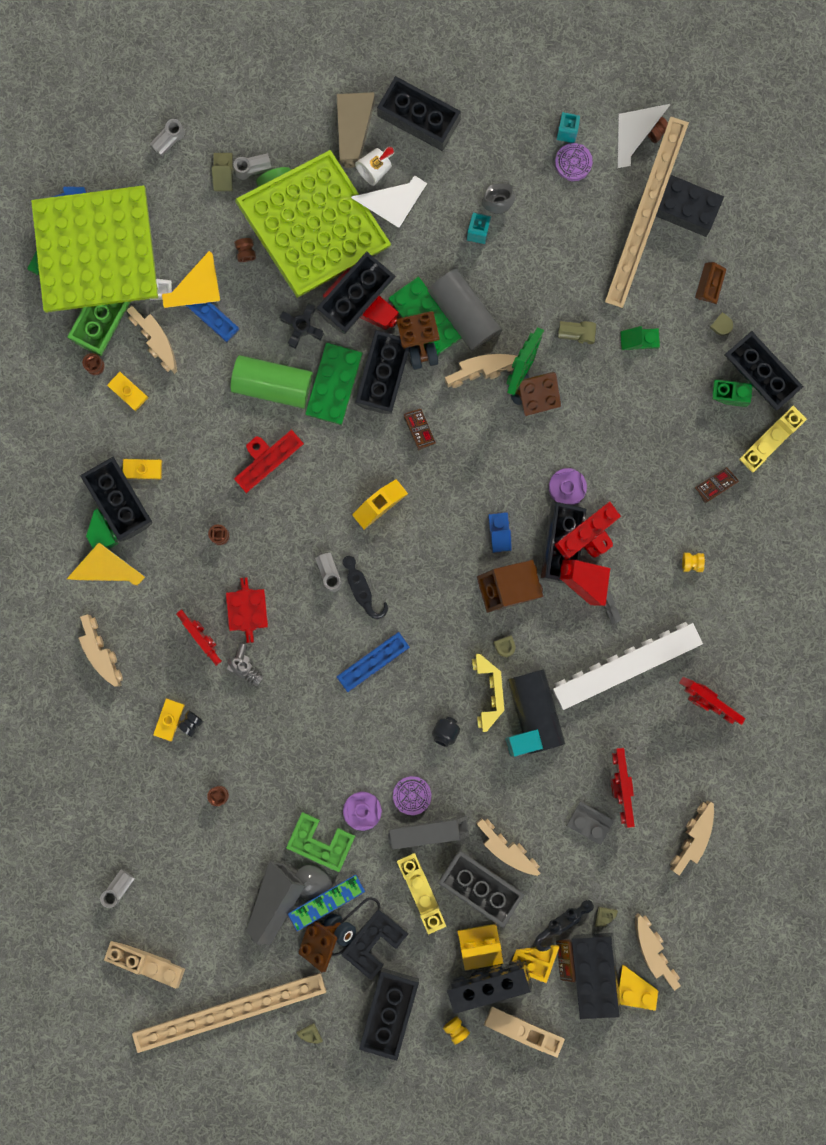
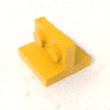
[458,923,503,970]

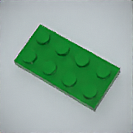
[388,277,462,356]
[506,327,544,395]
[305,343,363,425]

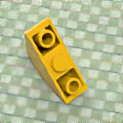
[352,479,408,530]

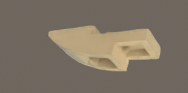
[126,306,177,374]
[445,354,517,388]
[79,614,123,687]
[670,801,714,876]
[476,818,540,876]
[635,913,680,991]
[104,941,185,989]
[484,1006,565,1058]

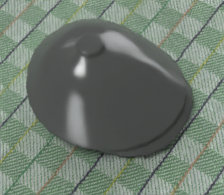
[482,183,515,214]
[295,865,332,900]

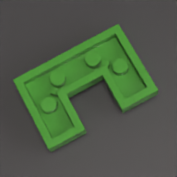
[286,812,355,872]

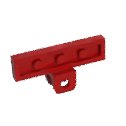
[234,429,304,494]
[554,502,621,560]
[679,677,746,725]
[610,748,635,828]

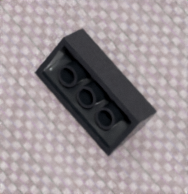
[724,331,804,411]

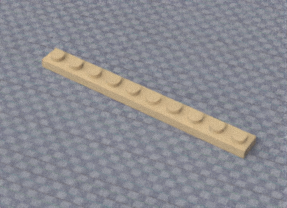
[605,117,689,308]
[132,972,327,1053]

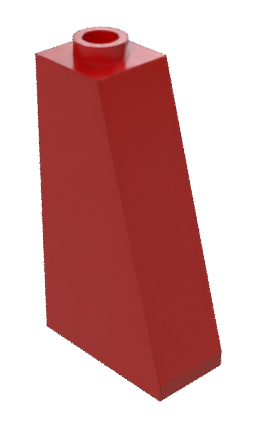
[323,269,399,330]

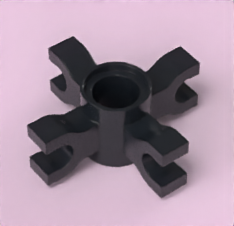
[279,303,324,349]

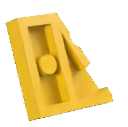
[512,945,559,983]
[619,965,659,1011]

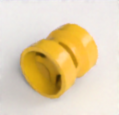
[682,553,705,572]
[443,1016,470,1045]

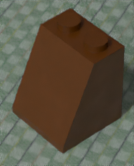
[477,560,544,613]

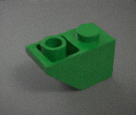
[712,380,753,407]
[86,508,119,549]

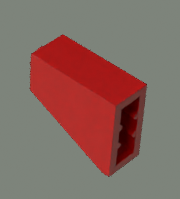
[560,560,611,606]

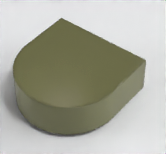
[710,312,733,336]
[494,635,516,657]

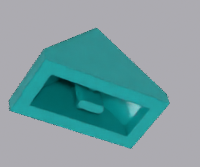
[557,112,580,143]
[467,212,491,244]
[505,730,543,757]

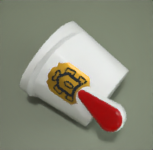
[355,147,394,186]

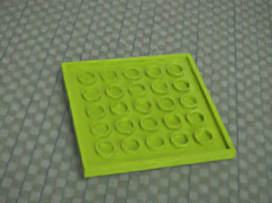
[235,150,391,298]
[31,185,159,313]

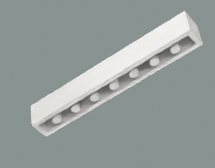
[552,622,703,710]

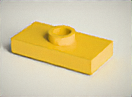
[107,372,148,411]
[123,459,162,480]
[153,699,185,741]

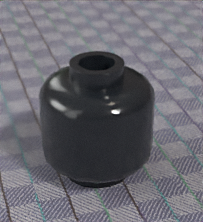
[432,717,460,747]

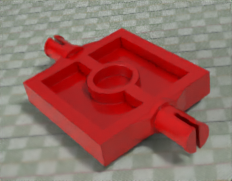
[226,577,268,643]
[176,610,222,666]

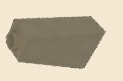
[337,92,375,168]

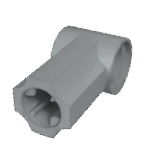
[150,119,185,156]
[234,153,272,180]
[315,552,342,592]
[100,869,135,908]

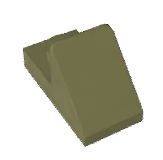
[212,153,233,191]

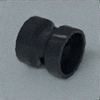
[176,710,204,737]

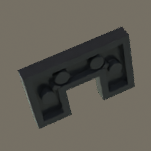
[341,908,409,980]

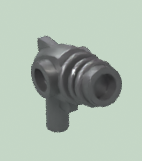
[227,643,263,686]

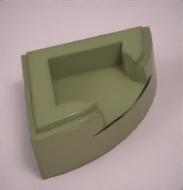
[595,906,618,927]
[296,1023,323,1044]

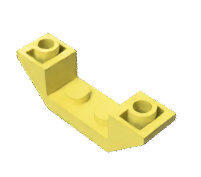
[739,406,807,473]
[472,654,504,732]
[397,853,446,935]

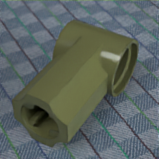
[558,321,597,344]

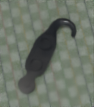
[343,556,388,619]
[534,900,594,952]

